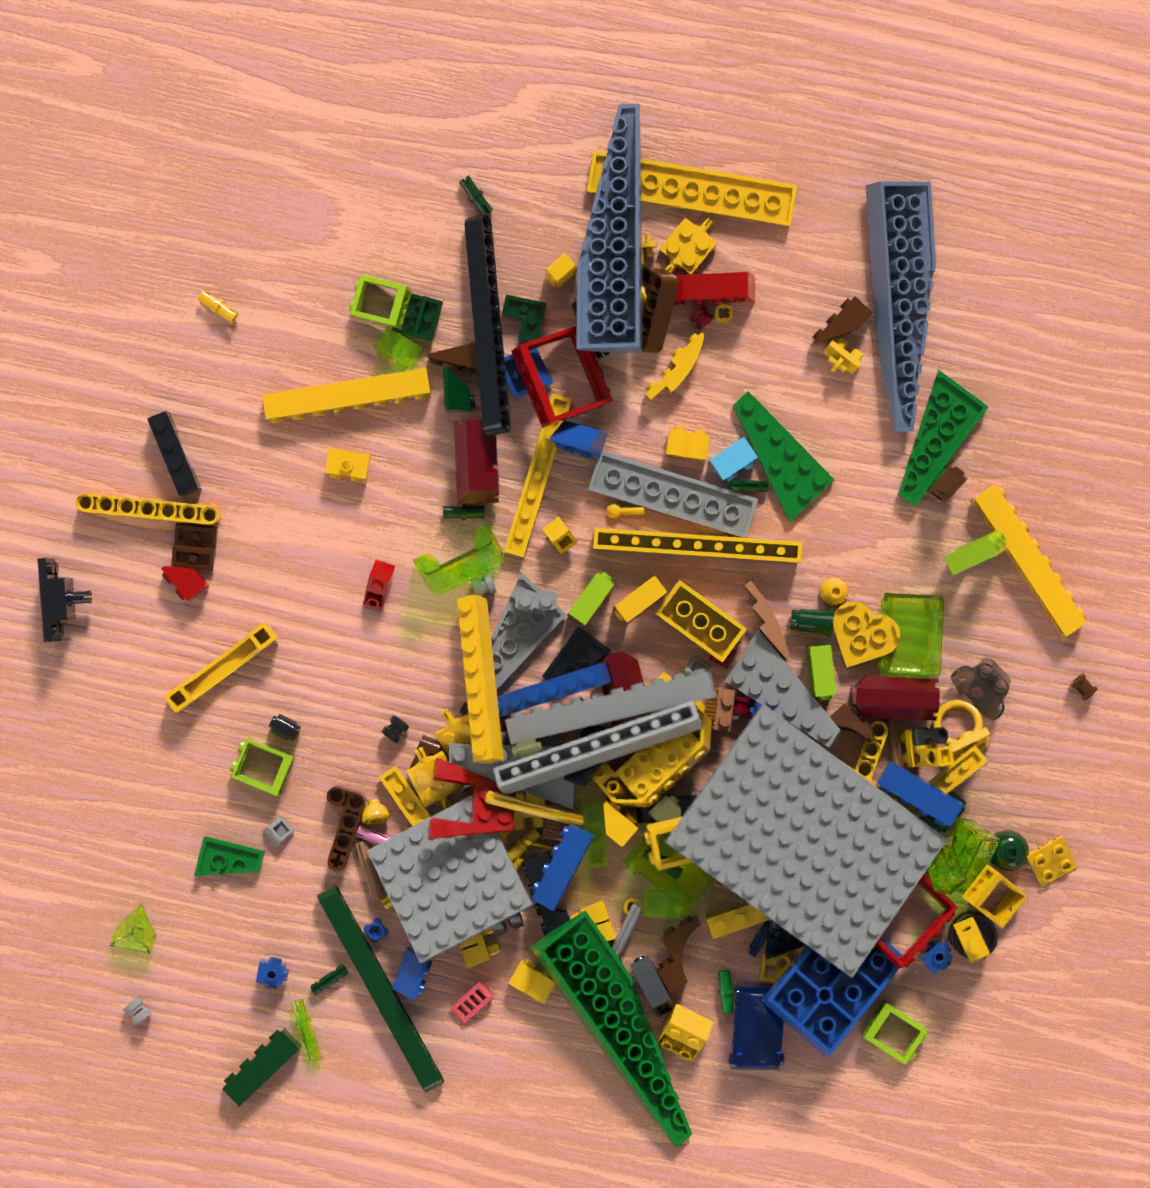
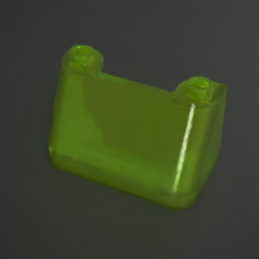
[413,523,504,594]
[878,593,944,679]
[623,822,719,916]

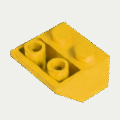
[603,798,638,847]
[656,1004,713,1062]

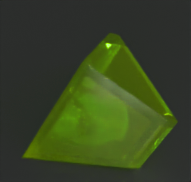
[110,903,156,954]

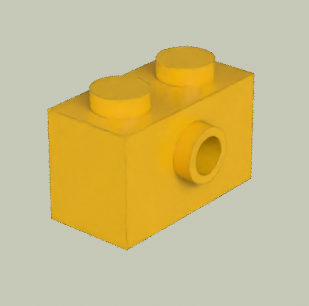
[325,448,371,483]

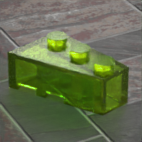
[945,817,1000,893]

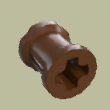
[1070,673,1098,701]

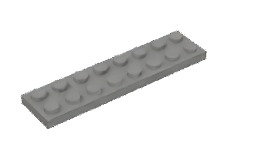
[588,451,758,538]

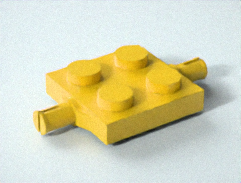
[659,217,717,274]
[435,709,472,755]
[406,747,461,810]

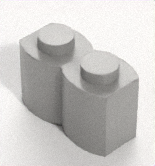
[515,590,557,611]

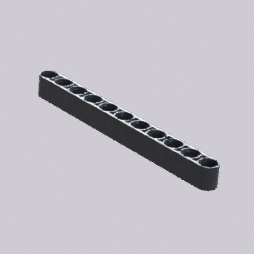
[464,214,511,437]

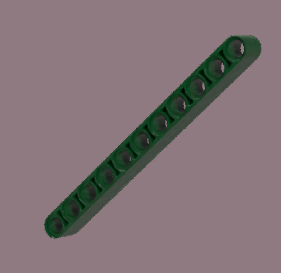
[317,885,444,1092]

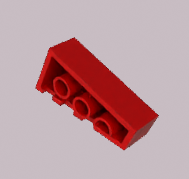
[674,272,755,306]

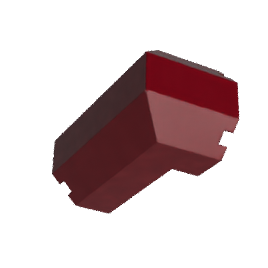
[454,419,499,505]
[601,651,652,728]
[850,675,940,721]

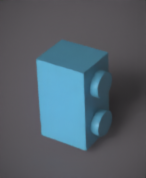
[709,437,758,482]

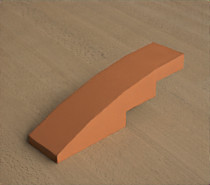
[743,580,790,659]

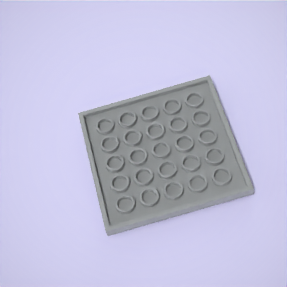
[367,795,533,963]

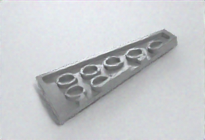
[491,572,567,690]
[725,629,841,748]
[449,743,574,809]

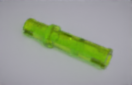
[291,999,322,1063]

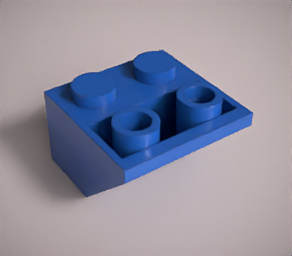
[504,349,553,400]
[550,420,608,459]
[393,946,433,1000]

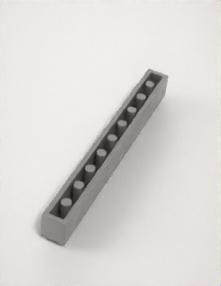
[505,668,716,744]
[493,701,703,795]

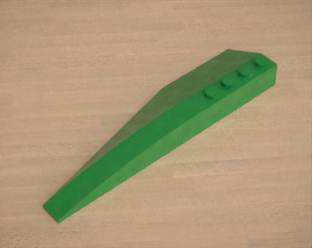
[530,911,692,1147]

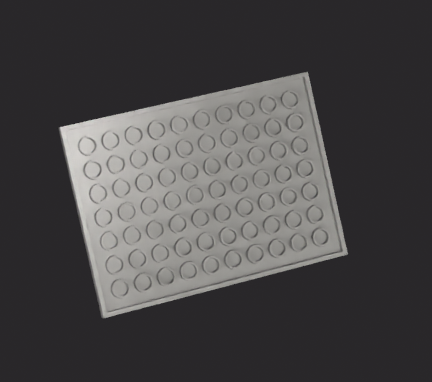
[665,704,948,977]

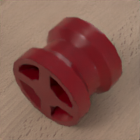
[689,305,715,331]
[733,696,751,715]

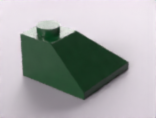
[443,368,475,413]

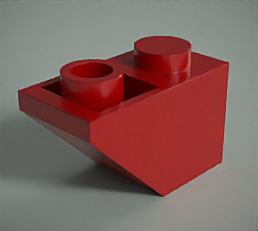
[363,560,395,610]
[161,566,209,601]

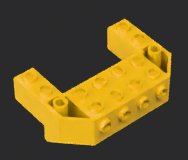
[592,672,712,807]

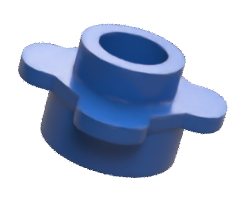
[364,918,389,943]

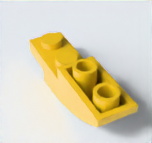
[645,332,704,401]

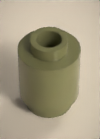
[511,739,543,761]

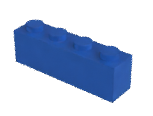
[877,761,963,827]
[531,824,595,911]

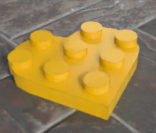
[833,601,901,668]

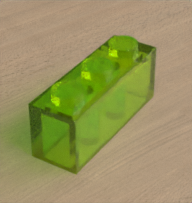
[582,802,609,869]

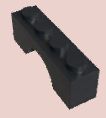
[147,411,202,497]
[522,851,570,936]

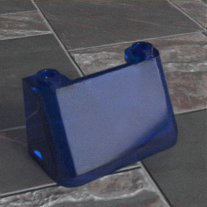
[728,981,784,1070]

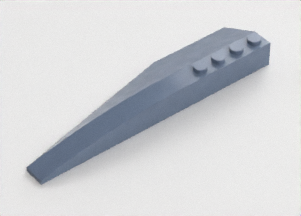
[577,104,642,354]
[866,181,936,432]

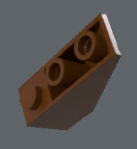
[811,296,873,346]
[427,343,478,375]
[927,466,968,502]

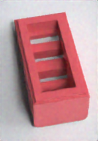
[450,980,494,1023]

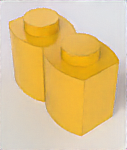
[545,253,577,288]
[665,427,710,461]
[508,959,555,1004]

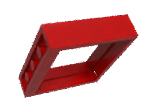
[511,326,613,428]
[874,874,959,969]

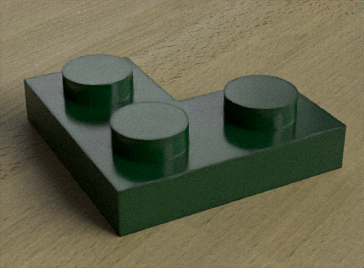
[502,295,547,342]

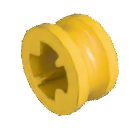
[714,304,733,323]
[623,897,642,914]

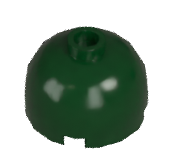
[987,830,1029,871]

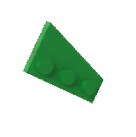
[194,835,265,876]

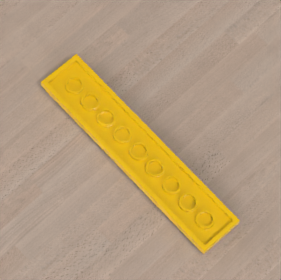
[587,151,797,227]

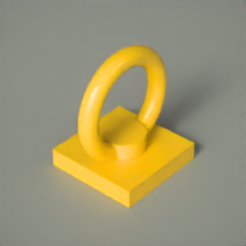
[933,700,990,761]

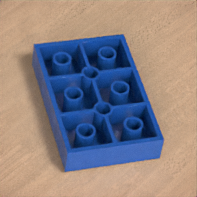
[761,937,902,1056]

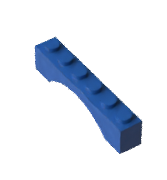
[497,662,611,717]

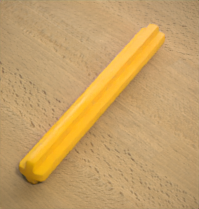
[485,791,584,827]

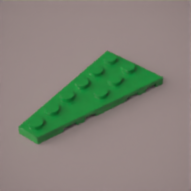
[897,370,989,507]
[733,391,835,523]

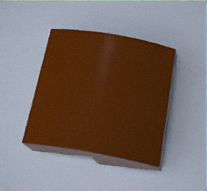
[172,523,218,571]

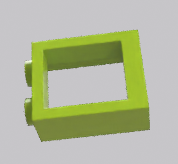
[349,275,413,330]
[944,529,1007,575]
[568,571,614,625]
[806,644,837,701]
[230,738,295,796]
[861,1000,928,1065]

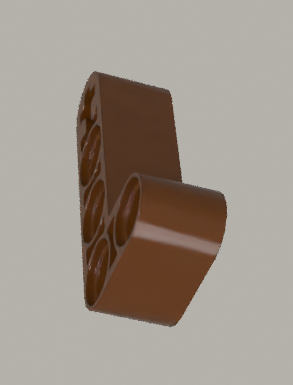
[642,267,679,353]
[327,786,367,872]

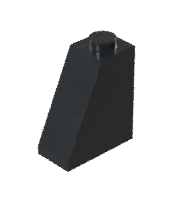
[630,955,675,1017]

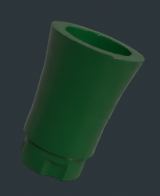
[790,609,834,637]

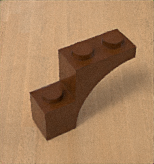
[801,703,875,743]
[657,915,701,993]

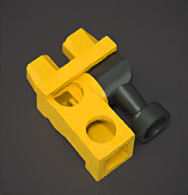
[900,727,954,767]

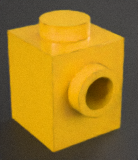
[542,517,578,555]

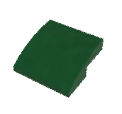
[391,293,443,342]

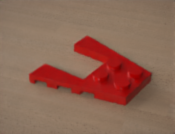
[428,758,516,840]

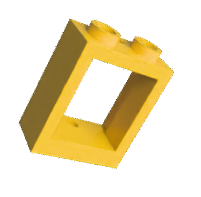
[614,576,667,623]
[644,817,692,871]
[962,864,1028,929]

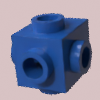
[918,939,953,974]
[256,957,289,989]

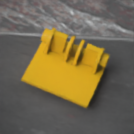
[1027,836,1077,887]

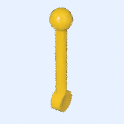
[524,838,554,851]

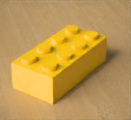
[654,580,747,663]

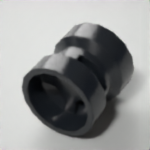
[381,715,410,744]

